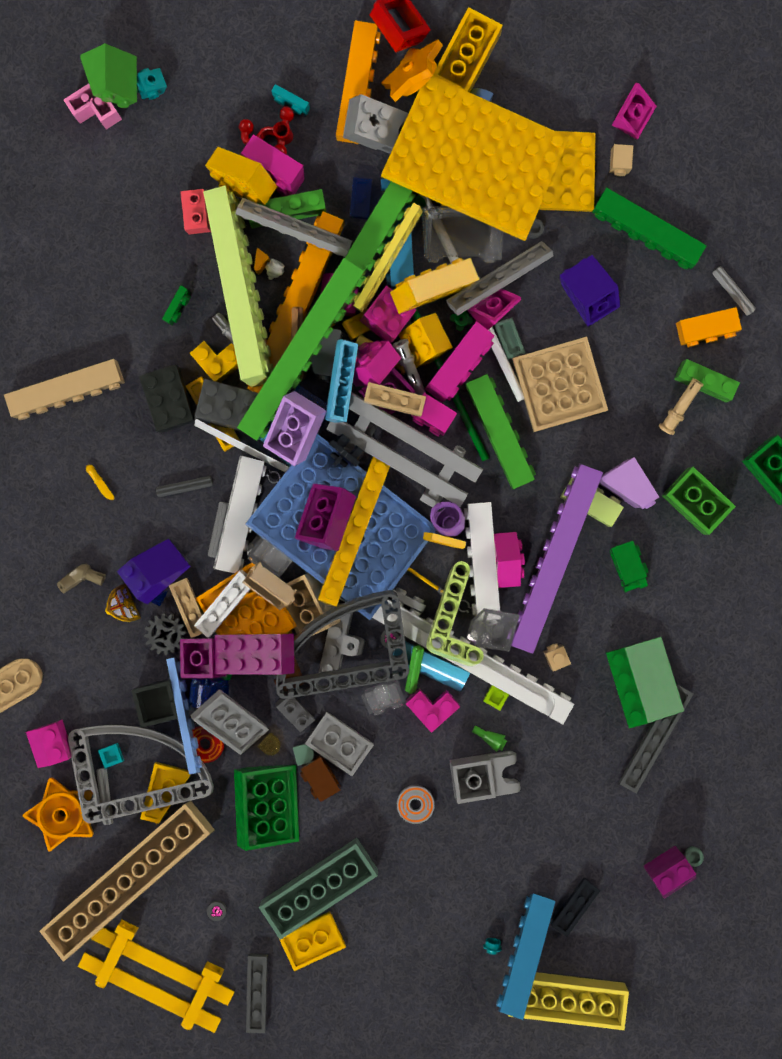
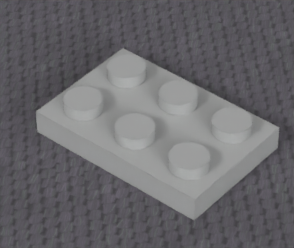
[305,712,374,776]

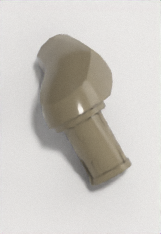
[57,564,106,594]

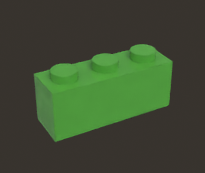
[674,359,740,402]

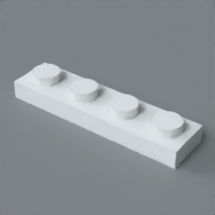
[194,570,250,638]

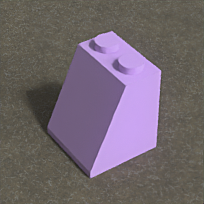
[599,457,659,509]

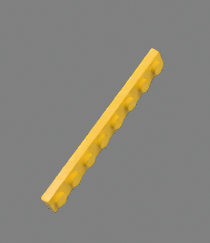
[317,457,390,607]

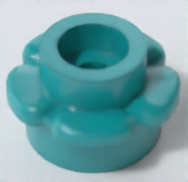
[483,938,502,955]

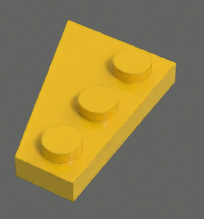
[140,762,191,824]

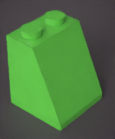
[80,44,137,108]

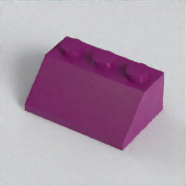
[295,484,356,551]

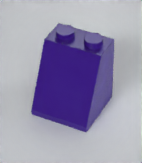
[560,255,620,327]

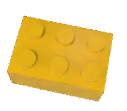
[205,147,277,205]

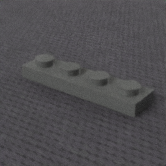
[246,953,268,1033]

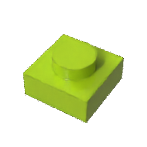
[483,685,509,711]

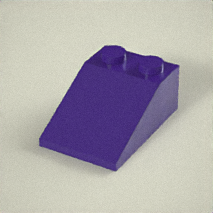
[117,539,191,605]

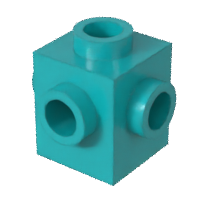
[137,68,167,100]

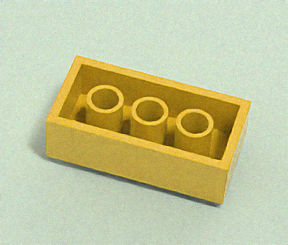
[433,7,503,92]
[390,257,480,314]

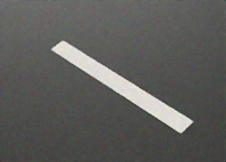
[194,419,290,473]

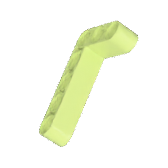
[426,561,484,667]

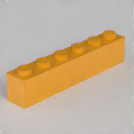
[336,20,381,144]

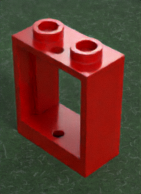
[369,0,431,52]

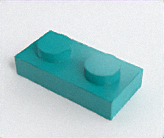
[272,84,310,116]

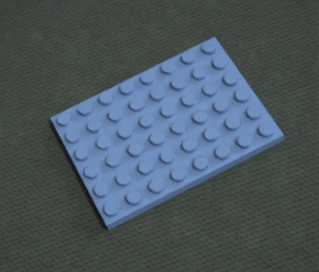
[245,434,436,620]

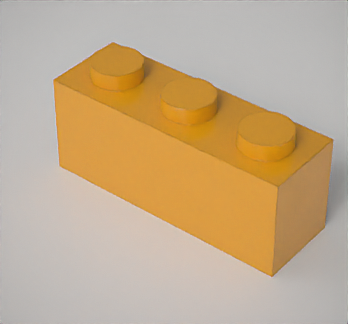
[676,307,742,348]

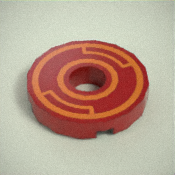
[192,726,225,763]

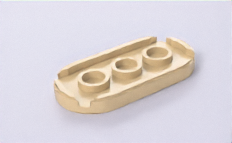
[0,658,43,713]

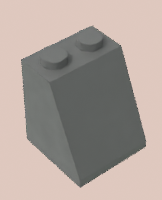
[311,329,343,384]

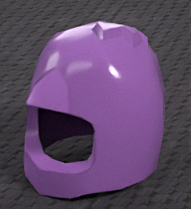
[430,502,465,537]

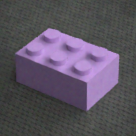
[263,391,327,466]

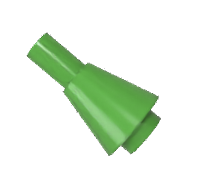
[472,725,507,752]

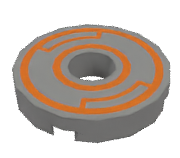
[397,785,435,824]

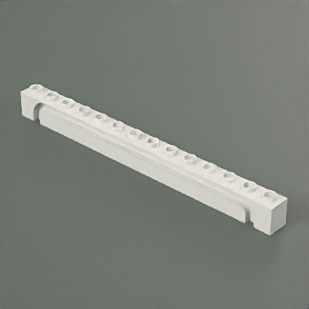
[340,598,574,724]

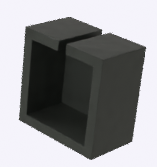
[131,679,178,728]

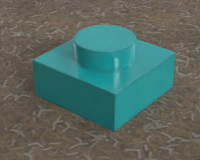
[98,743,124,768]

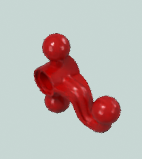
[239,106,294,155]

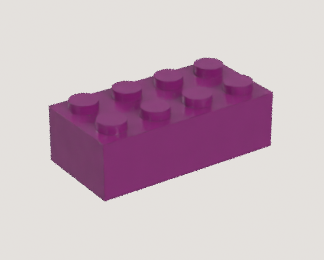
[215,634,294,675]

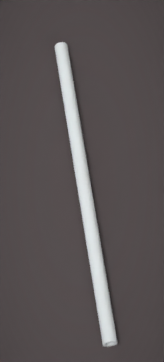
[419,194,524,402]

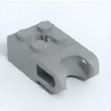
[343,94,409,154]
[449,751,521,804]

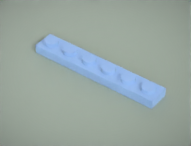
[166,658,202,774]

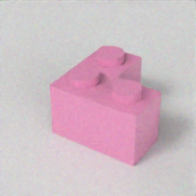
[64,83,122,130]

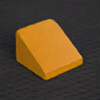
[254,248,270,275]

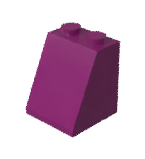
[643,846,696,899]

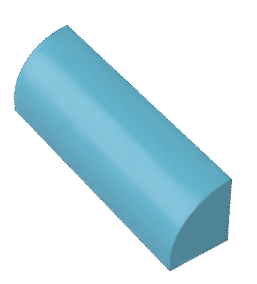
[325,339,358,423]
[393,641,470,692]

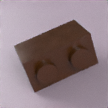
[300,755,341,802]

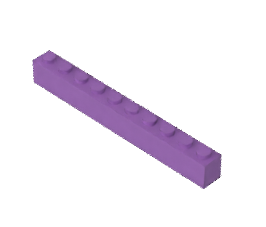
[509,463,603,654]

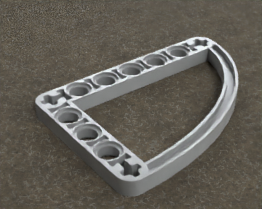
[68,725,214,823]

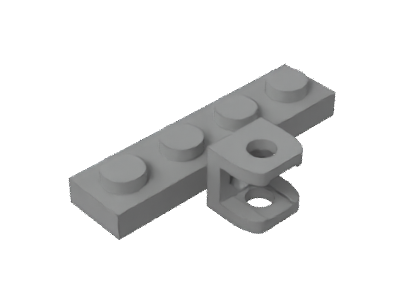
[319,603,365,680]

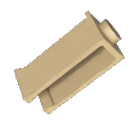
[242,562,297,610]

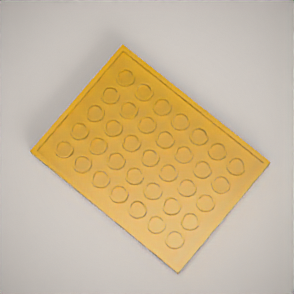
[381,76,569,241]

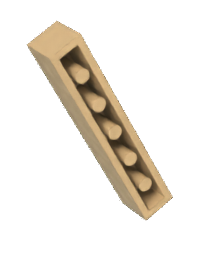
[4,359,125,420]

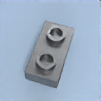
[275,697,315,732]

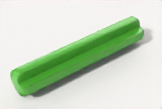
[405,645,424,694]

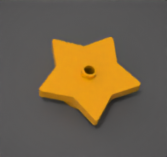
[381,39,443,102]
[22,777,94,852]

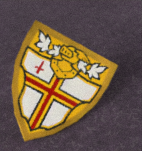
[105,584,141,622]

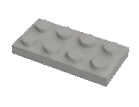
[190,689,269,755]

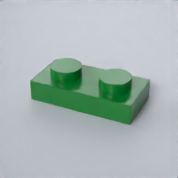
[162,285,191,325]

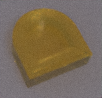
[257,732,281,756]

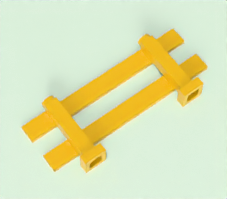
[78,920,235,1033]

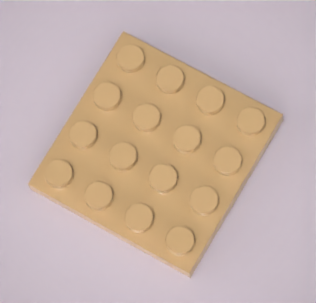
[512,337,608,432]

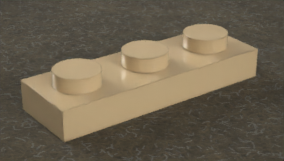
[363,382,426,417]
[169,578,203,638]

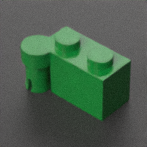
[609,541,648,593]

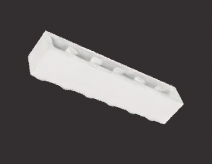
[213,456,266,573]
[464,502,501,619]

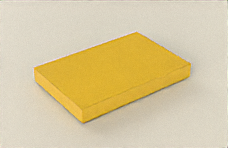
[278,911,346,971]

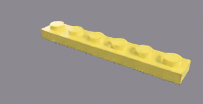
[353,203,423,314]

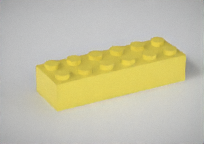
[508,972,629,1030]

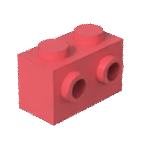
[181,189,211,234]

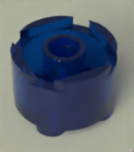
[189,678,229,708]

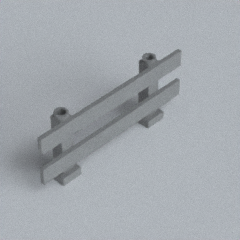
[327,392,483,507]

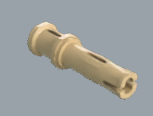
[659,378,703,435]

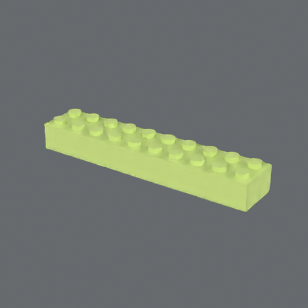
[203,186,274,387]

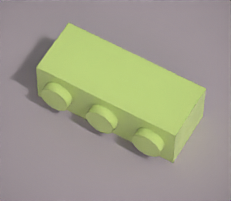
[560,478,624,527]

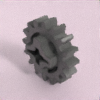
[144,613,187,655]

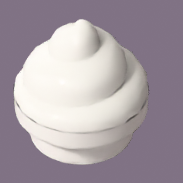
[265,259,285,280]

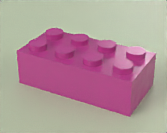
[425,321,495,403]

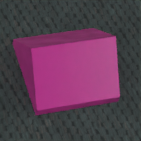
[612,83,657,139]
[468,288,521,330]

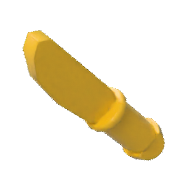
[86,464,115,500]

